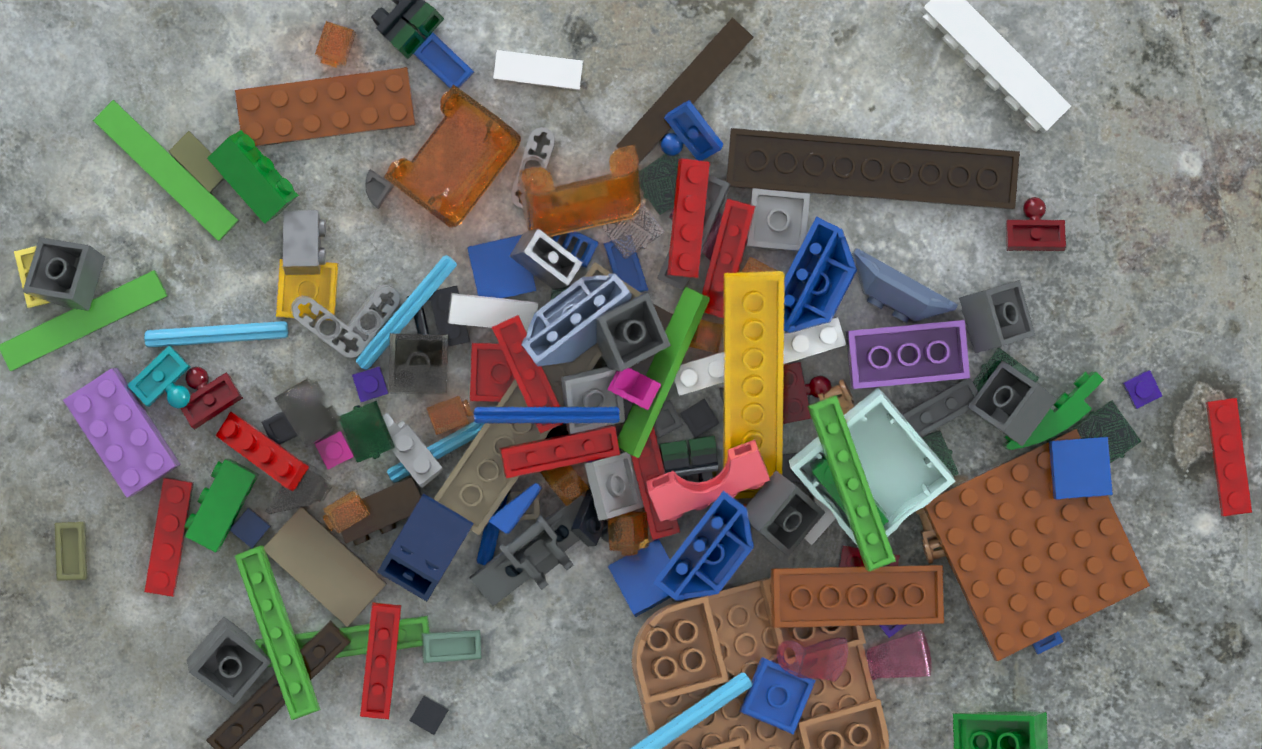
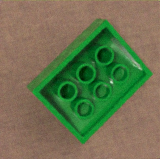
[953,711,1048,749]

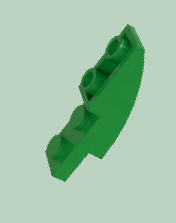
[1002,371,1104,450]

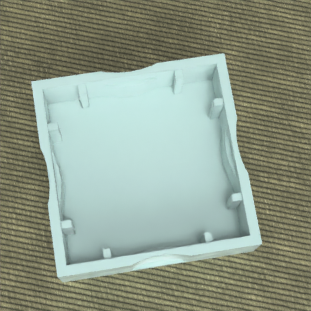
[789,387,955,545]

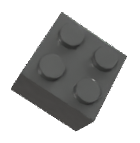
[968,361,1057,446]
[746,471,825,557]

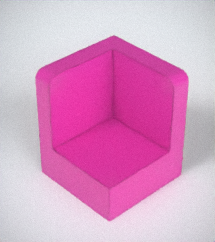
[607,368,661,410]

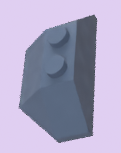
[852,248,958,323]
[521,273,632,366]

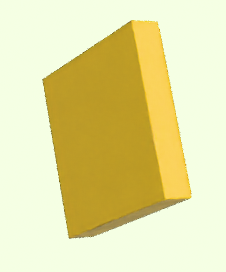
[276,259,339,321]

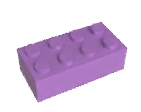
[846,320,970,389]
[63,368,181,498]

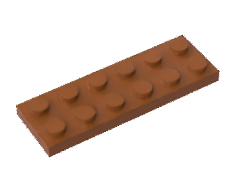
[235,67,416,147]
[771,565,944,628]

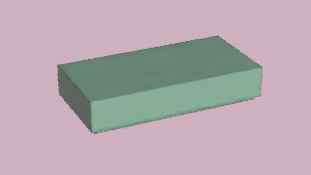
[421,630,482,663]

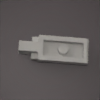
[379,413,444,488]

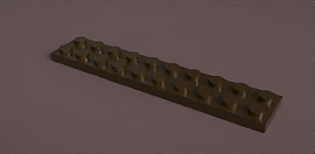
[726,128,1020,210]

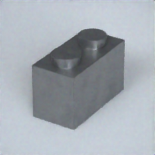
[283,210,326,275]
[510,229,582,290]

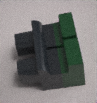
[371,0,444,59]
[660,435,719,482]

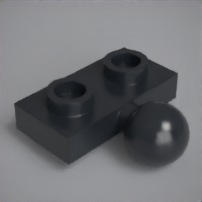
[571,484,622,547]

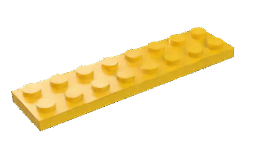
[723,271,784,499]

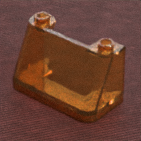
[384,84,521,228]
[517,145,641,237]

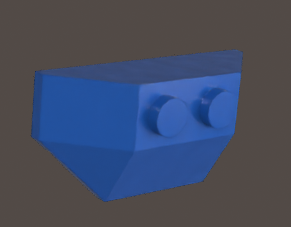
[784,216,857,334]
[653,490,754,601]

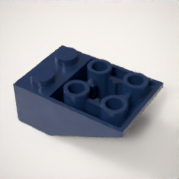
[377,493,474,602]

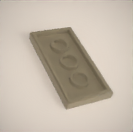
[264,506,387,627]

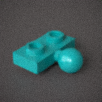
[127,346,191,409]

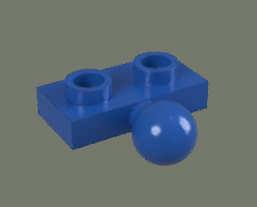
[660,100,724,161]

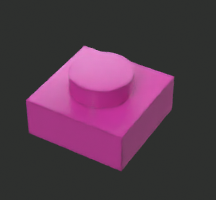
[315,431,354,470]

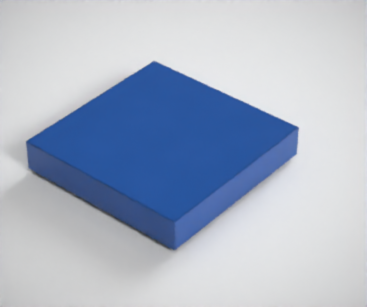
[467,234,537,298]
[1049,437,1113,499]
[608,539,672,617]
[739,657,816,735]

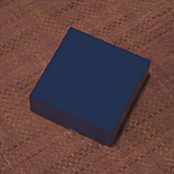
[230,508,271,548]

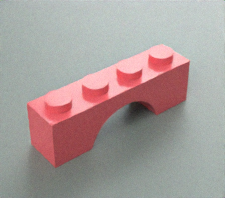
[646,440,770,522]

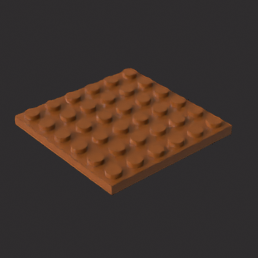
[923,429,1150,661]

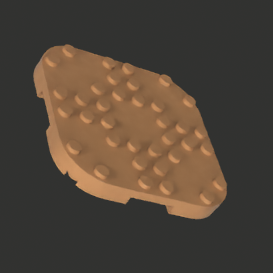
[632,577,889,749]

